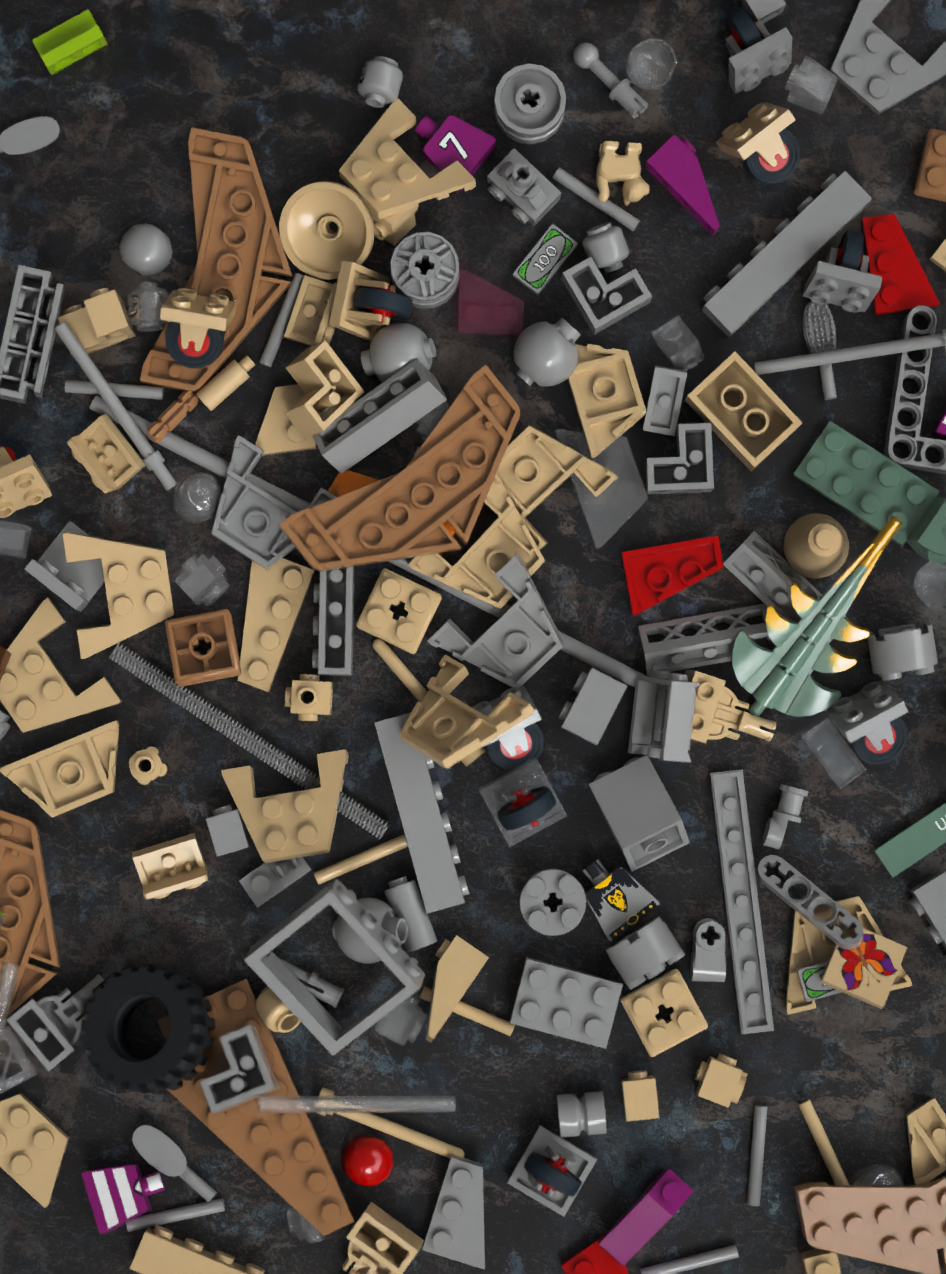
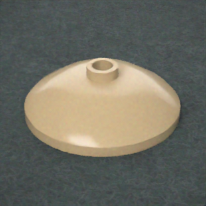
[279,181,374,280]

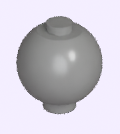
[513,317,581,387]
[361,322,436,382]
[333,898,408,964]

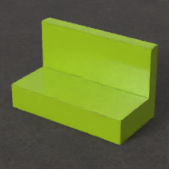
[32,9,108,75]

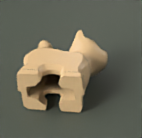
[596,141,650,206]

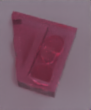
[458,269,524,335]

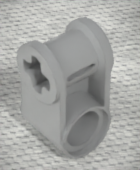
[690,918,726,982]

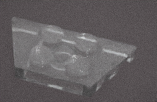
[555,429,648,550]

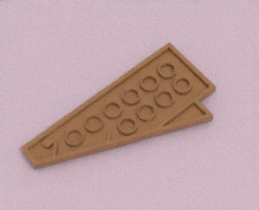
[157,979,355,1236]

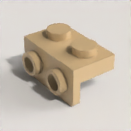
[284,275,337,347]
[67,414,146,493]
[132,833,208,900]

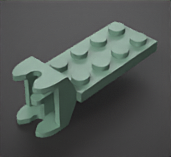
[793,421,946,566]

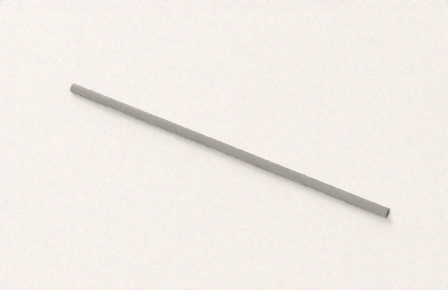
[89,395,646,688]

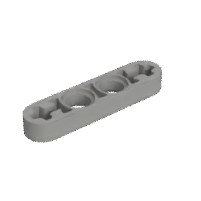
[758,855,864,950]

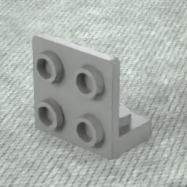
[25,522,105,612]

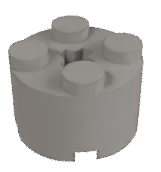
[867,623,938,681]
[520,868,586,936]
[606,916,685,990]

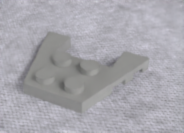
[829,0,946,115]
[211,435,337,570]
[427,553,565,688]

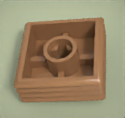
[914,129,946,202]
[165,609,242,687]

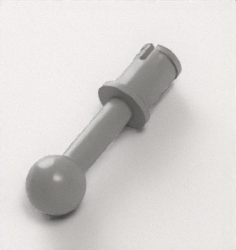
[573,43,648,119]

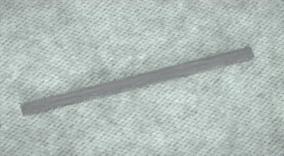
[109,642,390,840]

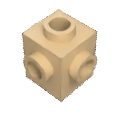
[285,674,333,721]

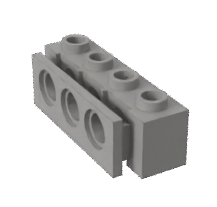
[0,265,65,404]

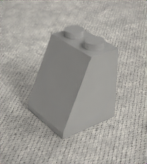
[589,755,690,872]

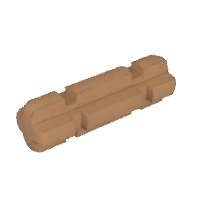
[146,390,198,443]

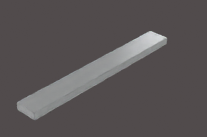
[709,769,774,1034]

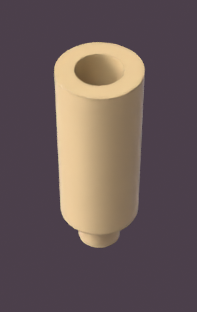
[196,355,255,411]

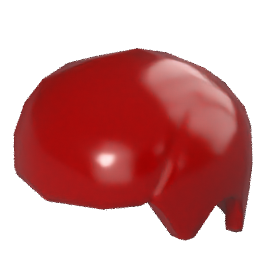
[341,1135,394,1186]

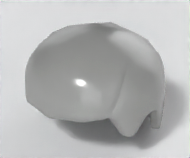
[119,223,173,276]

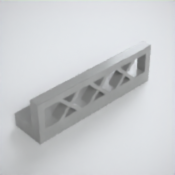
[723,531,849,643]
[638,604,775,676]

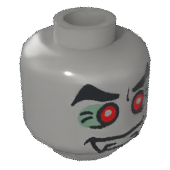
[357,56,403,108]

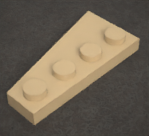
[238,558,315,692]

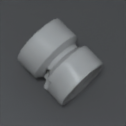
[557,1091,607,1137]

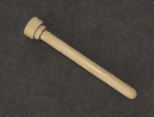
[372,638,486,767]
[313,1087,465,1158]

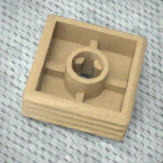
[356,568,442,654]
[620,969,708,1057]

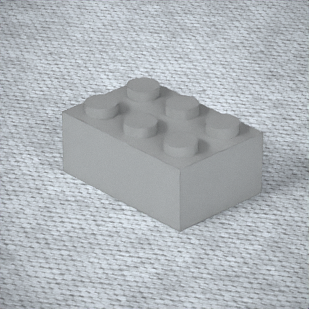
[510,957,623,1049]

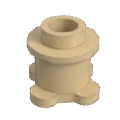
[129,747,167,785]

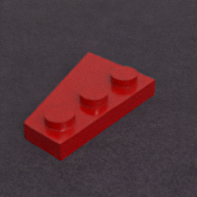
[861,214,941,316]

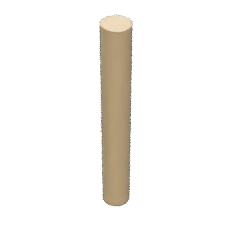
[314,834,408,885]
[420,986,515,1036]
[798,1099,849,1185]

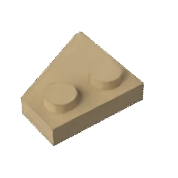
[905,1097,946,1186]

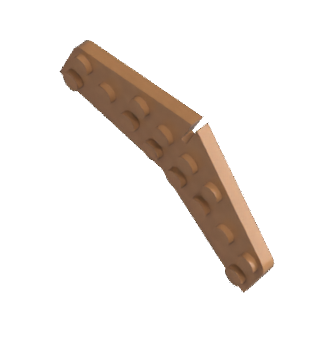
[140,127,292,392]
[279,365,520,571]
[0,809,60,1024]
[794,1176,946,1274]

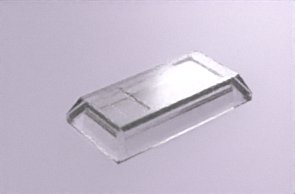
[802,718,867,790]

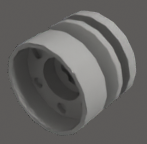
[391,232,459,309]

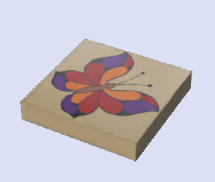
[821,927,907,1009]

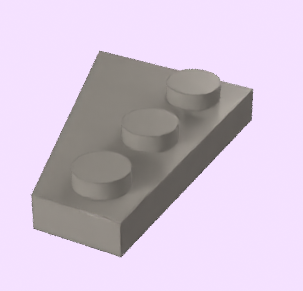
[422,1154,485,1270]

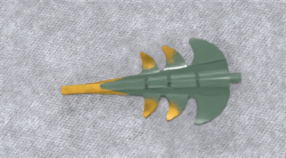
[732,516,903,717]

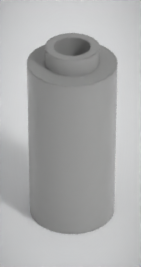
[384,876,438,953]

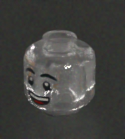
[127,282,169,332]

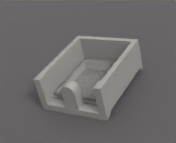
[628,670,700,762]

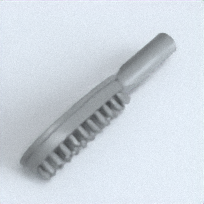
[0,116,60,155]
[803,301,837,400]
[132,1125,217,1202]

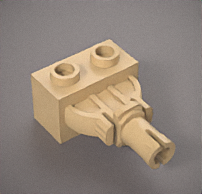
[684,670,776,743]
[342,1202,424,1274]

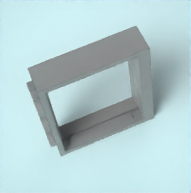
[244,878,425,1056]

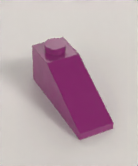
[645,134,720,237]
[598,1169,694,1266]

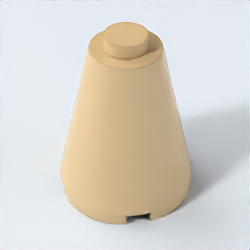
[783,513,849,579]

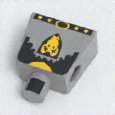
[583,859,660,942]

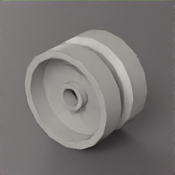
[494,63,566,144]

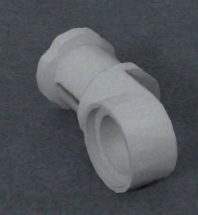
[762,784,809,849]

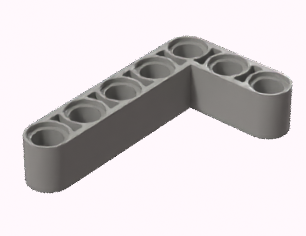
[884,306,946,474]

